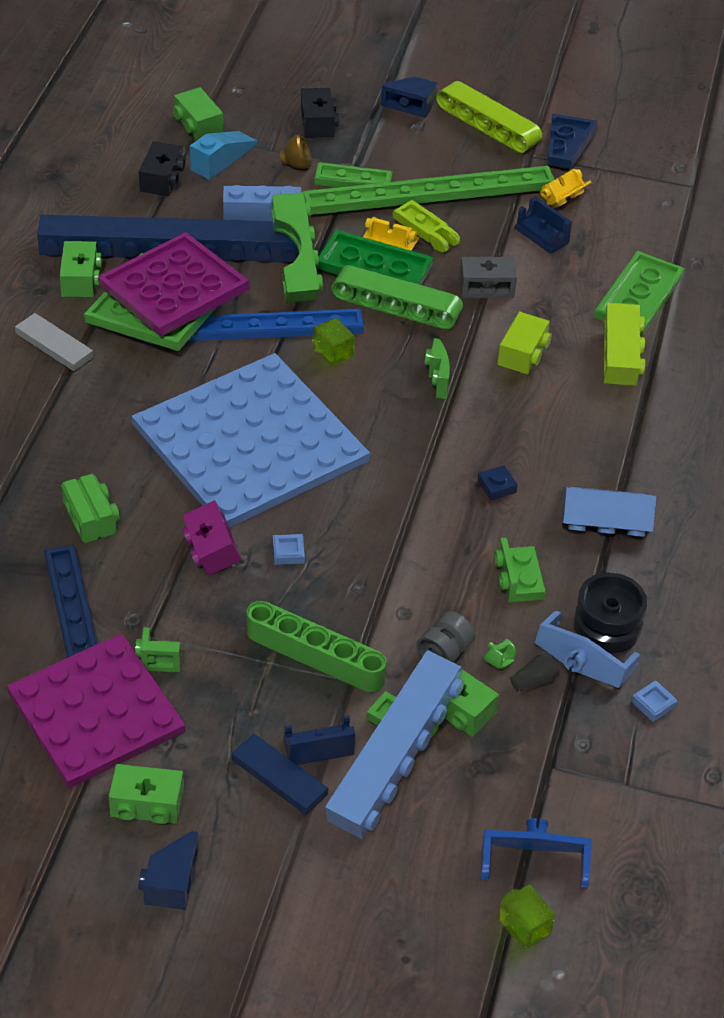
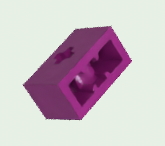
[182,500,242,576]

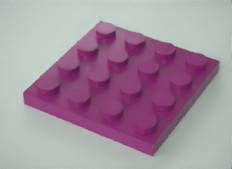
[98,232,250,336]
[7,633,185,789]

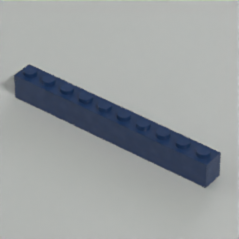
[37,215,299,262]

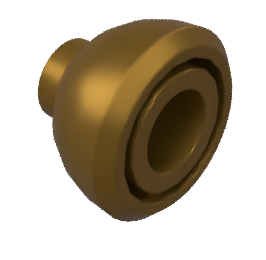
[280,134,311,169]

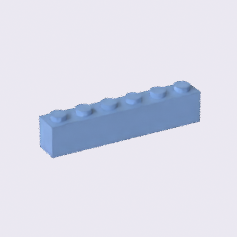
[325,650,464,839]

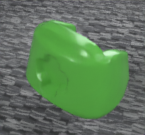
[483,639,516,669]

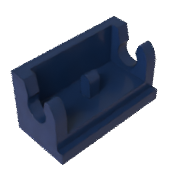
[514,196,572,254]
[283,715,355,765]

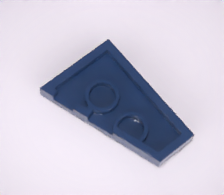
[548,114,598,169]

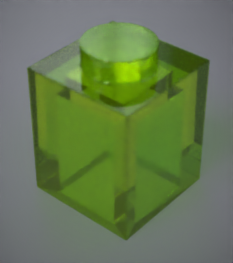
[313,317,355,366]
[499,884,556,950]

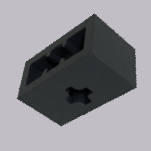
[301,88,339,138]
[139,141,186,196]

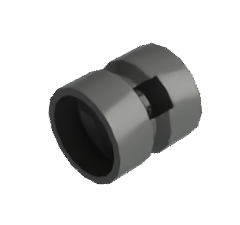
[416,611,475,662]

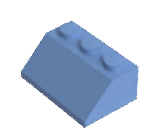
[223,185,301,221]
[561,486,657,536]

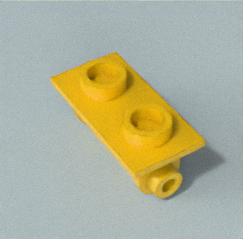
[540,169,592,208]
[363,217,419,251]

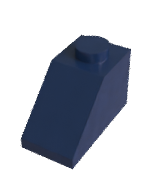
[381,76,437,118]
[138,831,199,910]

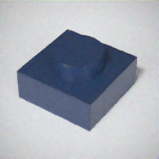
[478,465,518,501]

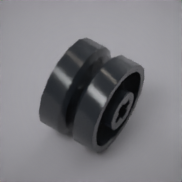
[574,572,647,653]

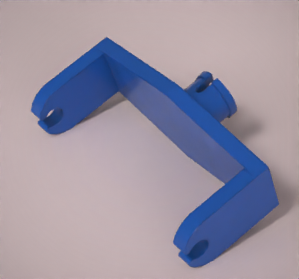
[481,818,591,888]

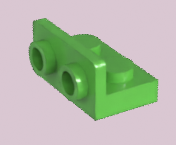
[494,538,545,602]

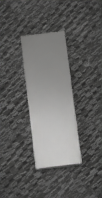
[15,313,94,371]

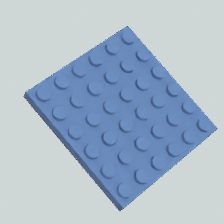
[132,353,370,528]

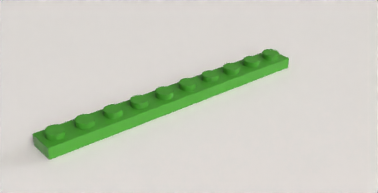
[303,166,554,215]

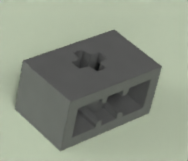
[459,257,517,298]

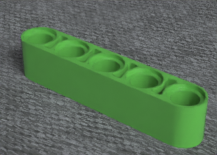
[331,265,463,329]
[247,601,387,692]

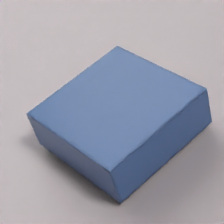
[273,534,305,565]
[631,680,678,723]

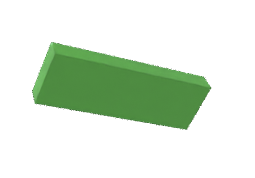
[314,162,393,188]

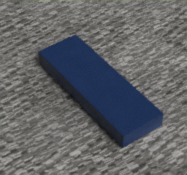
[232,733,328,815]

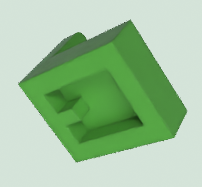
[135,627,181,672]

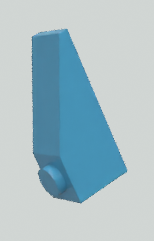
[190,131,258,180]

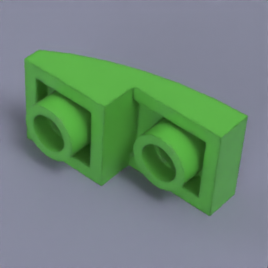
[425,338,450,399]

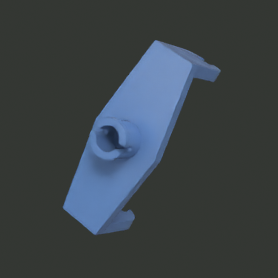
[535,610,642,688]

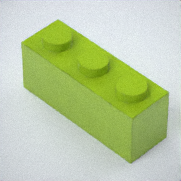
[604,303,645,386]

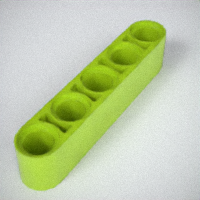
[436,81,542,153]

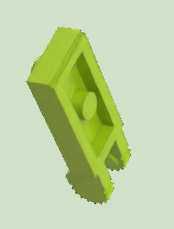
[393,200,460,253]

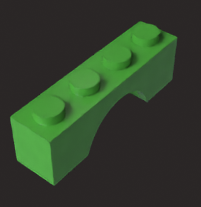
[270,192,323,303]

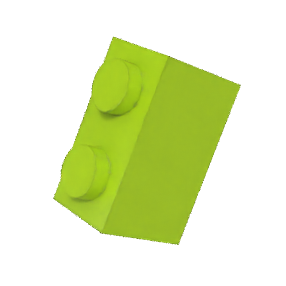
[497,311,552,375]

